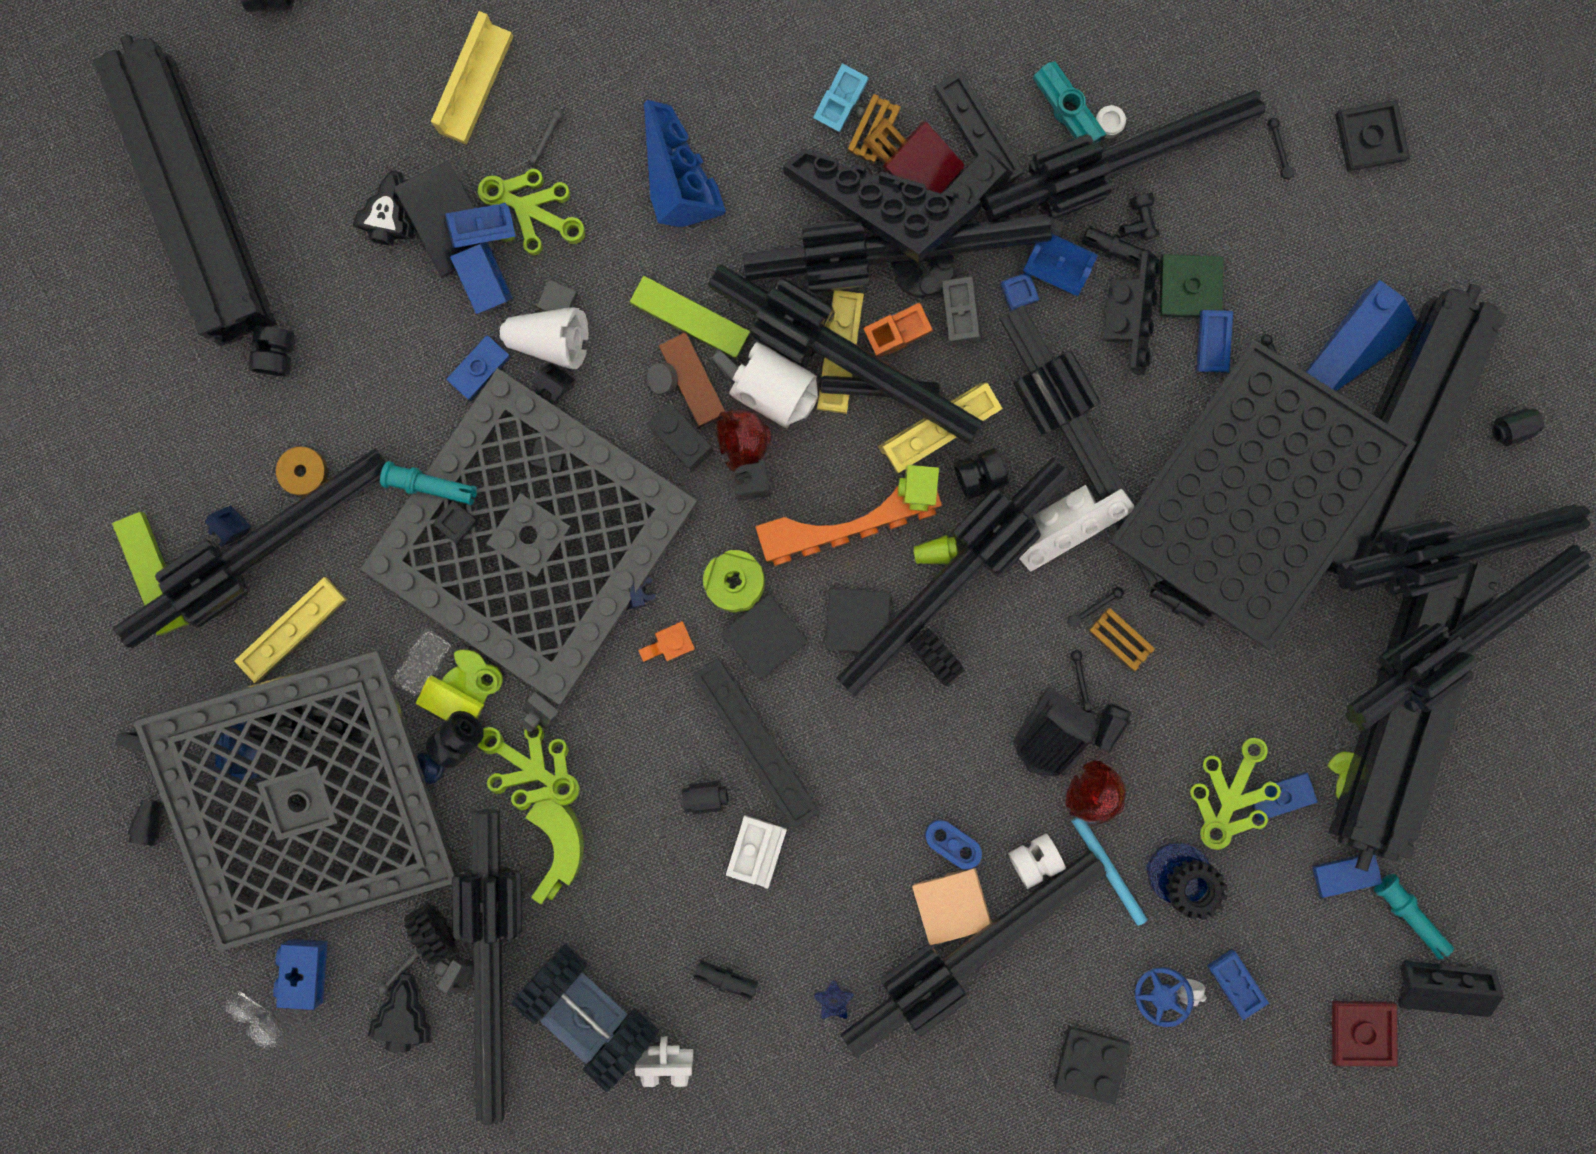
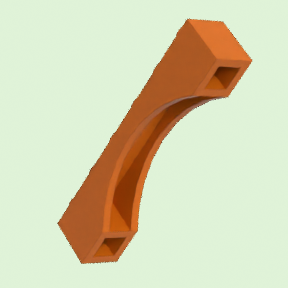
[755,486,942,566]

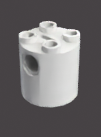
[729,342,818,428]

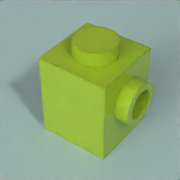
[898,465,939,511]

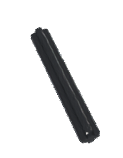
[820,376,940,397]

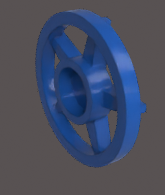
[1135,967,1194,1027]

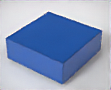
[1000,273,1040,312]

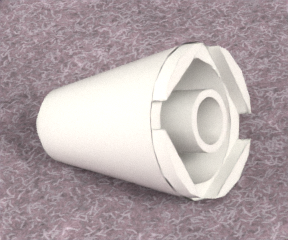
[500,307,589,369]

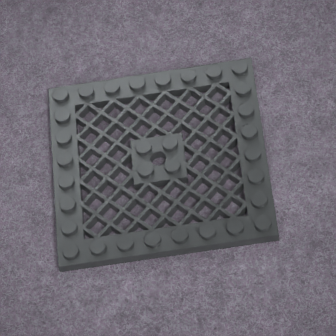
[361,368,698,705]
[133,648,457,952]

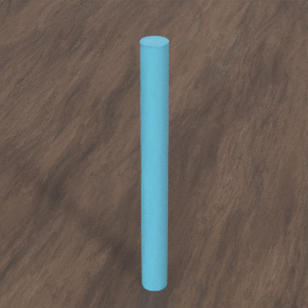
[1071,815,1148,926]

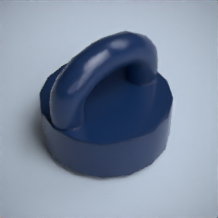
[417,753,444,784]

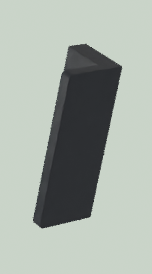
[1398,961,1504,1017]

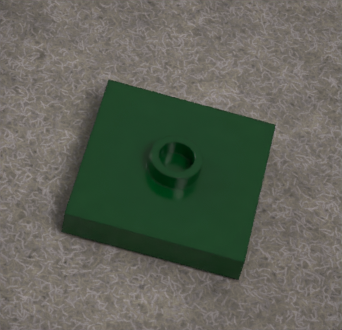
[1159,254,1224,318]

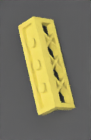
[431,11,513,145]
[878,382,1003,473]

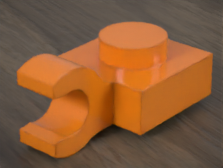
[638,621,695,662]

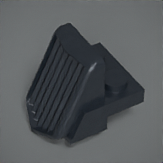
[1013,687,1100,777]

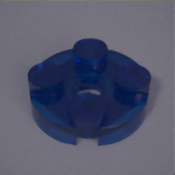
[1146,842,1210,903]

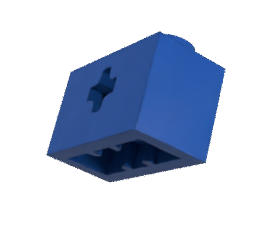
[273,939,328,1010]

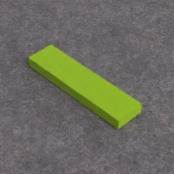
[629,275,751,360]
[112,512,189,636]

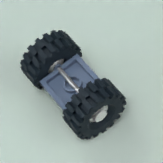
[510,943,659,1092]

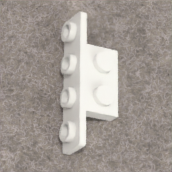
[1019,485,1135,571]

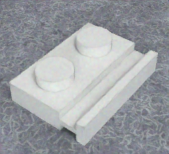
[726,815,787,889]

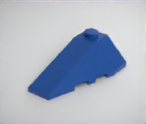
[644,100,726,227]
[1305,280,1417,391]

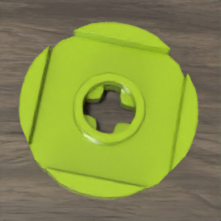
[703,550,765,612]

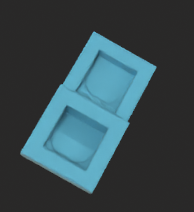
[813,63,870,132]

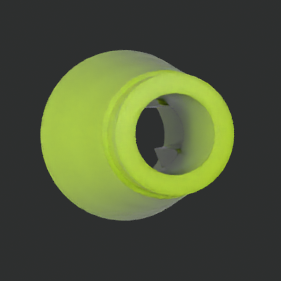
[914,535,959,564]

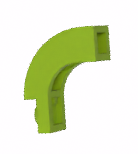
[525,799,584,904]

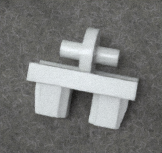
[635,1036,693,1087]

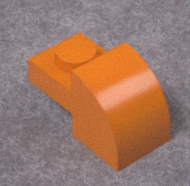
[863,302,933,357]

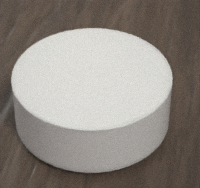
[1096,105,1126,138]

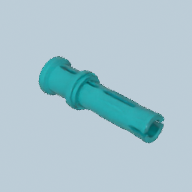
[380,461,477,505]
[1374,874,1454,959]

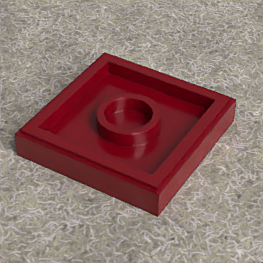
[883,121,965,193]
[1332,1001,1398,1067]

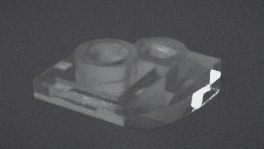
[391,628,452,699]
[224,992,287,1049]

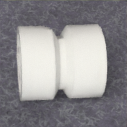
[1008,833,1066,889]

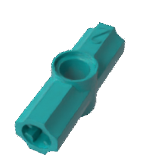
[1033,61,1107,143]

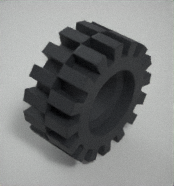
[910,628,965,686]
[1166,860,1228,920]
[404,903,457,965]

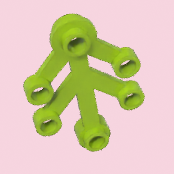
[478,169,585,256]
[478,724,580,810]
[1190,738,1281,850]

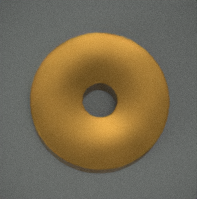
[276,447,328,496]

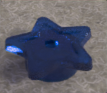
[814,980,854,1020]

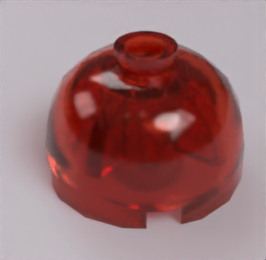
[717,409,771,471]
[1065,760,1126,824]

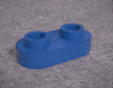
[925,819,982,869]

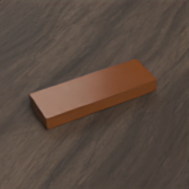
[658,332,726,428]

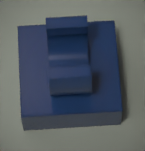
[205,505,251,547]
[627,577,656,610]

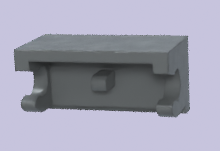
[942,276,983,345]

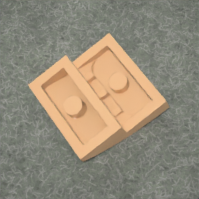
[912,867,992,945]

